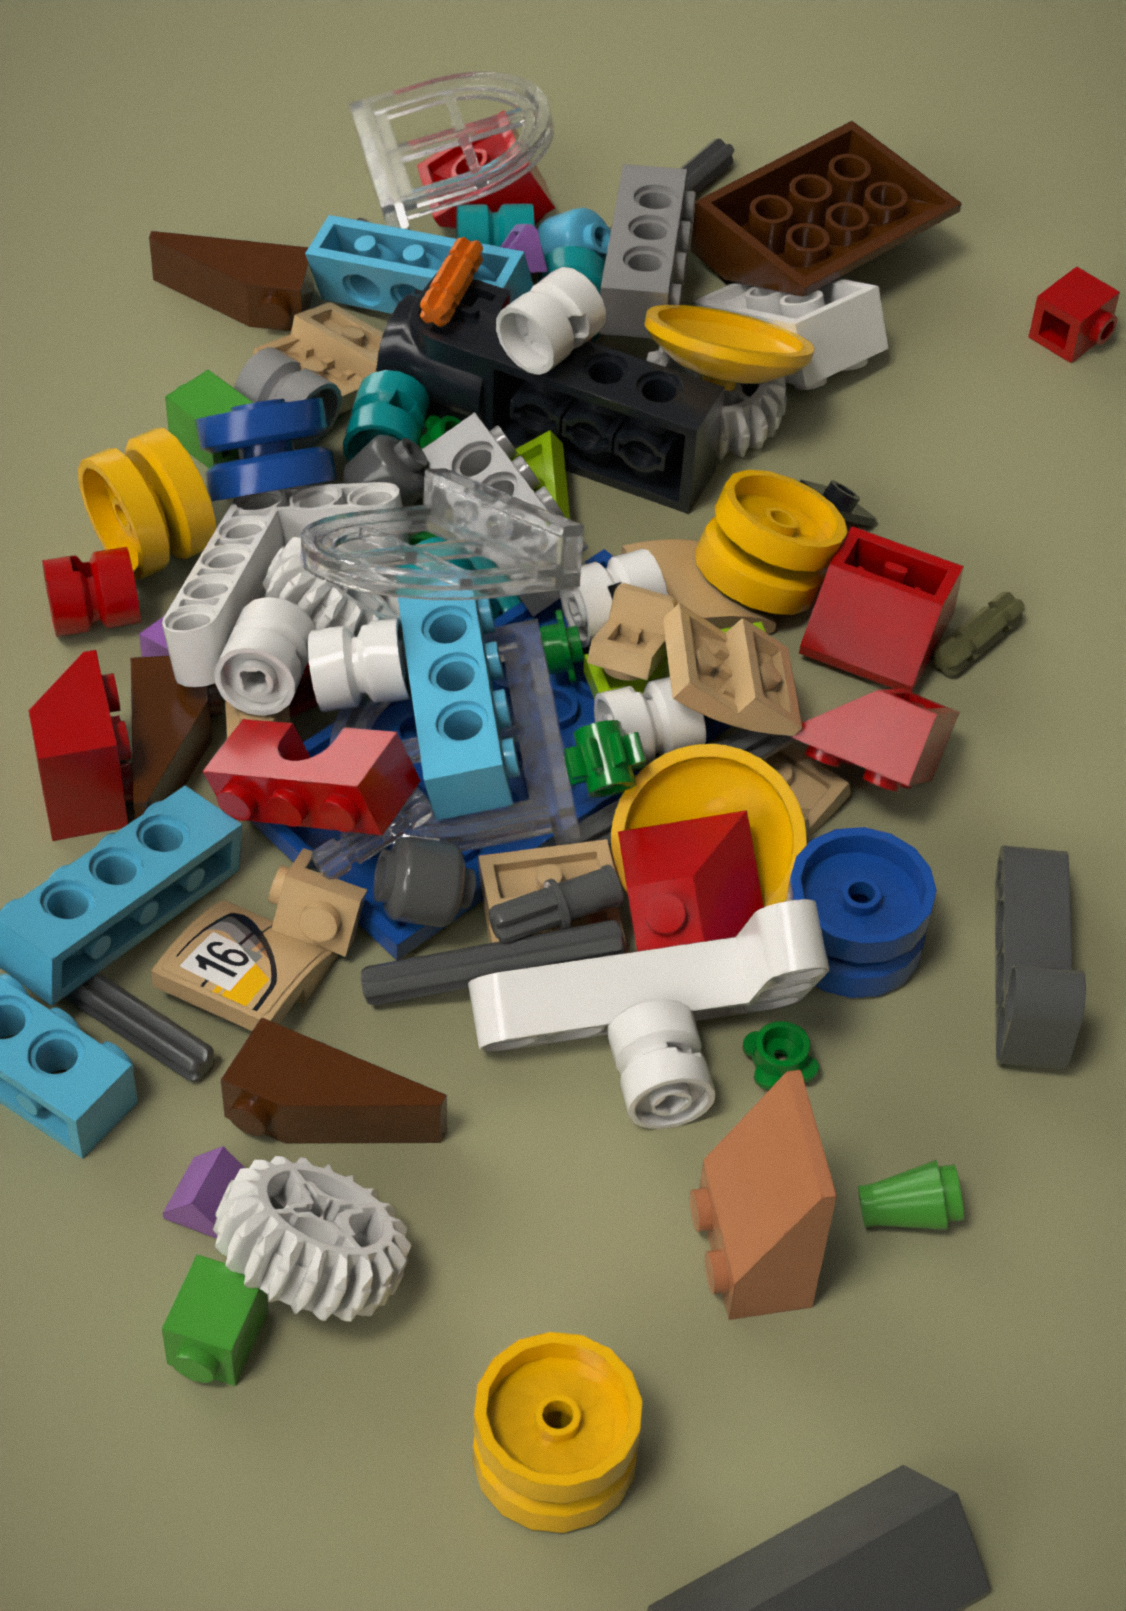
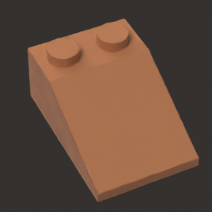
[689,1070,837,1320]

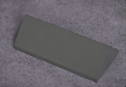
[647,1465,991,1611]

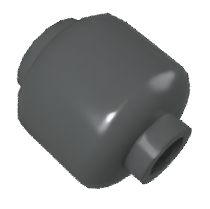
[343,435,429,513]
[373,836,476,927]

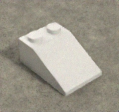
[691,278,888,390]

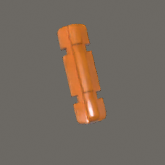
[420,237,483,327]

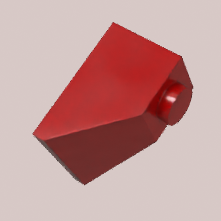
[417,110,555,229]
[618,810,764,952]

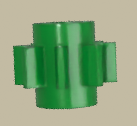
[564,720,646,798]

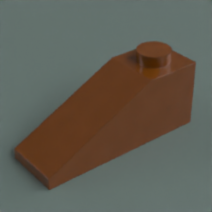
[149,231,314,331]
[130,656,222,819]
[221,1017,447,1144]

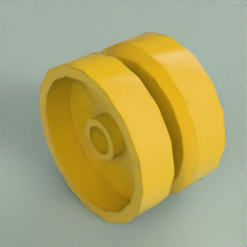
[78,428,216,580]
[695,469,848,615]
[472,1332,642,1533]

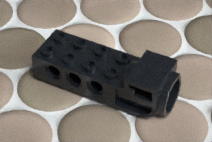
[377,271,725,514]

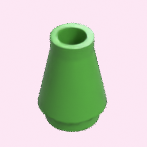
[858,1160,964,1230]

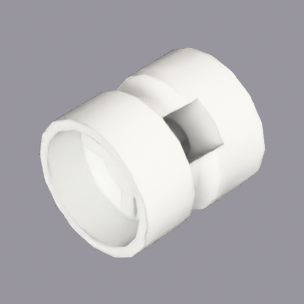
[496,267,606,375]
[559,549,668,648]
[214,597,316,716]
[308,617,412,712]
[594,676,706,766]
[608,999,716,1129]

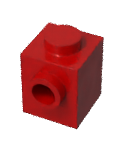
[1028,266,1120,363]

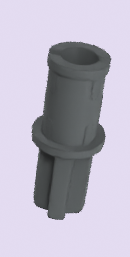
[489,864,624,944]

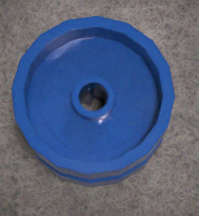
[195,398,337,502]
[787,827,937,998]

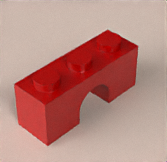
[202,719,421,836]

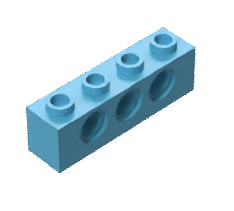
[305,215,533,314]
[396,572,521,821]
[0,786,242,1006]
[0,973,138,1159]

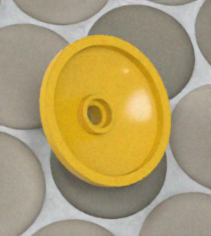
[644,305,815,391]
[611,744,806,907]

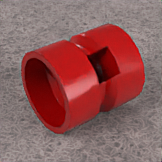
[42,546,141,637]

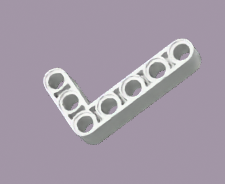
[162,482,409,687]
[468,899,829,1052]

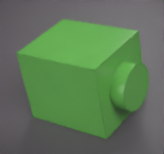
[165,369,253,468]
[162,1254,269,1386]

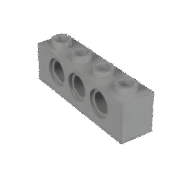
[599,164,696,338]
[422,413,589,617]

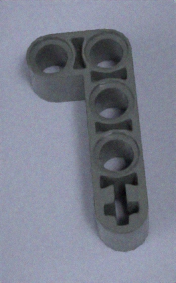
[995,845,1086,1070]

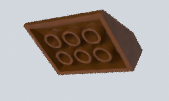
[690,121,962,297]

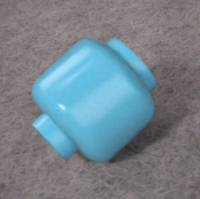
[537,207,611,261]

